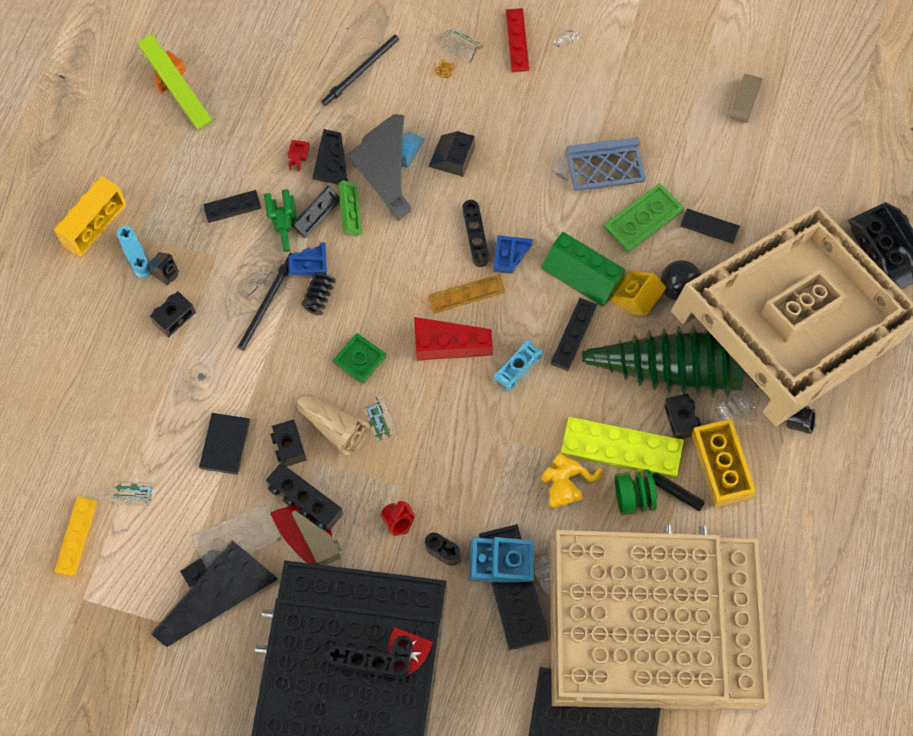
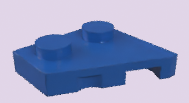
[288,242,327,276]

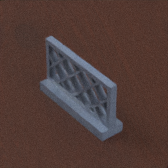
[565,137,645,191]

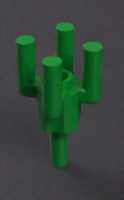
[264,189,297,252]

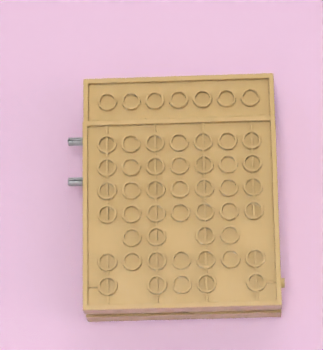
[550,524,769,710]

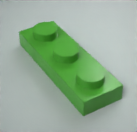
[338,180,362,236]

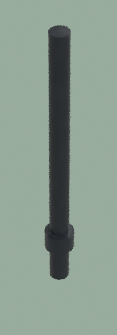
[321,35,399,106]
[238,253,293,351]

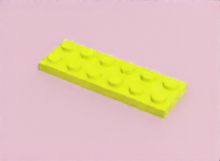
[561,417,684,479]

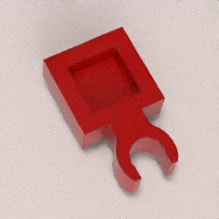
[288,140,310,172]

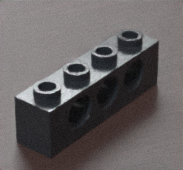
[266,463,344,532]

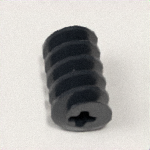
[301,273,336,315]

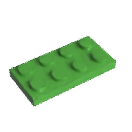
[604,183,684,253]

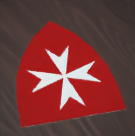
[388,627,433,680]

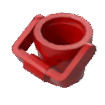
[380,501,415,536]

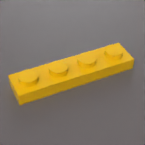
[54,497,97,577]

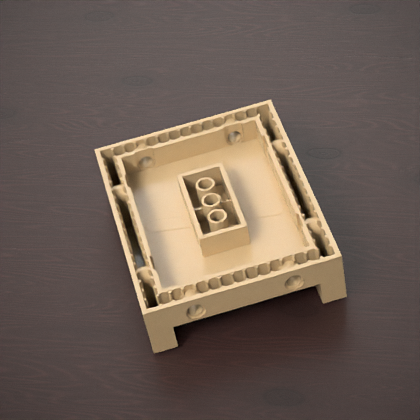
[671,206,913,426]

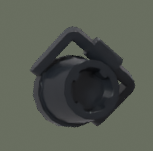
[787,405,816,434]

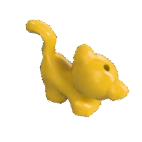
[539,453,603,508]

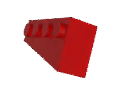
[414,317,493,361]

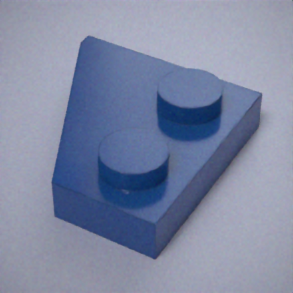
[493,235,533,274]

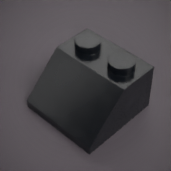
[429,131,475,177]

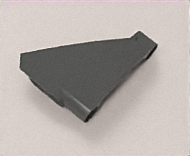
[347,114,412,221]

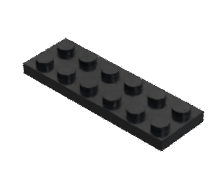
[479,524,549,651]

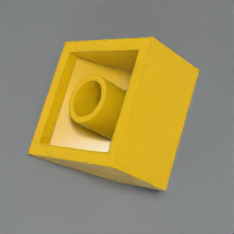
[610,271,666,316]

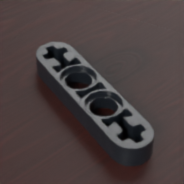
[463,200,489,267]

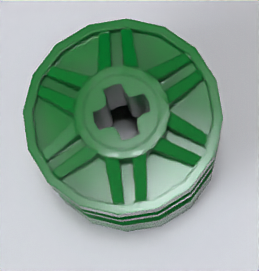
[614,469,657,516]

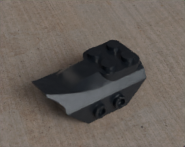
[847,202,913,289]

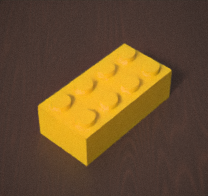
[54,176,126,258]
[691,419,756,508]

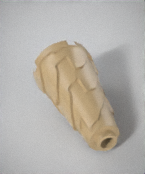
[296,394,369,455]

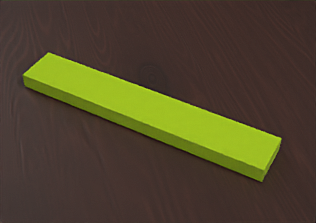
[137,34,212,131]

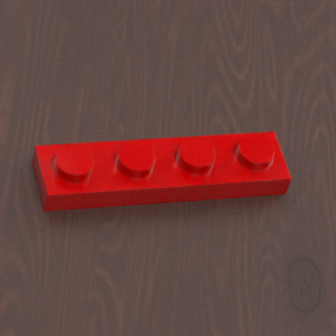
[506,8,529,72]

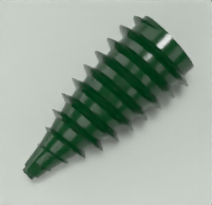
[582,324,744,399]

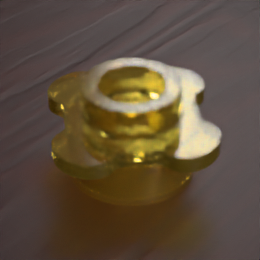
[435,59,455,78]

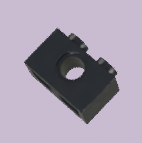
[150,291,196,338]
[664,393,701,439]
[270,419,307,467]

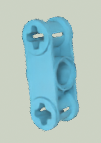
[117,226,150,278]
[493,339,544,392]

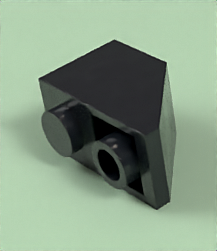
[147,252,179,285]

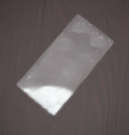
[191,503,281,569]

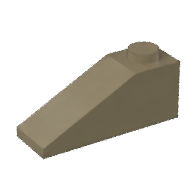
[292,511,342,565]

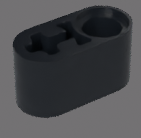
[425,533,460,566]

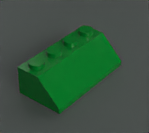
[541,231,626,307]

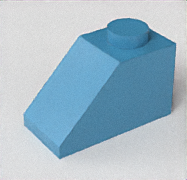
[402,131,425,168]

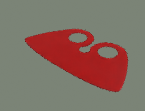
[270,505,332,564]

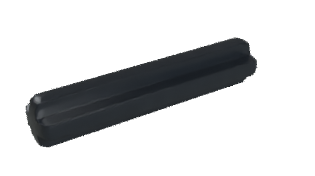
[652,472,705,511]

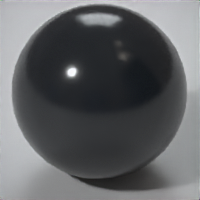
[660,260,702,301]

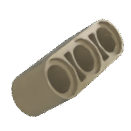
[730,73,762,123]

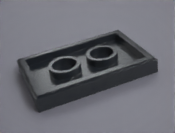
[199,413,250,475]

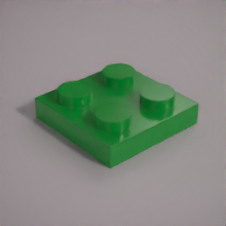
[333,333,387,384]

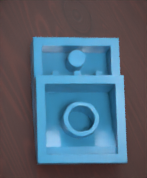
[469,537,534,582]

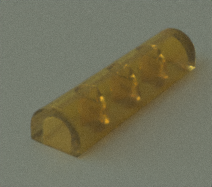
[428,274,505,314]

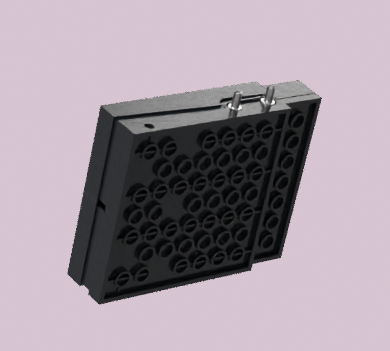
[251,560,447,736]

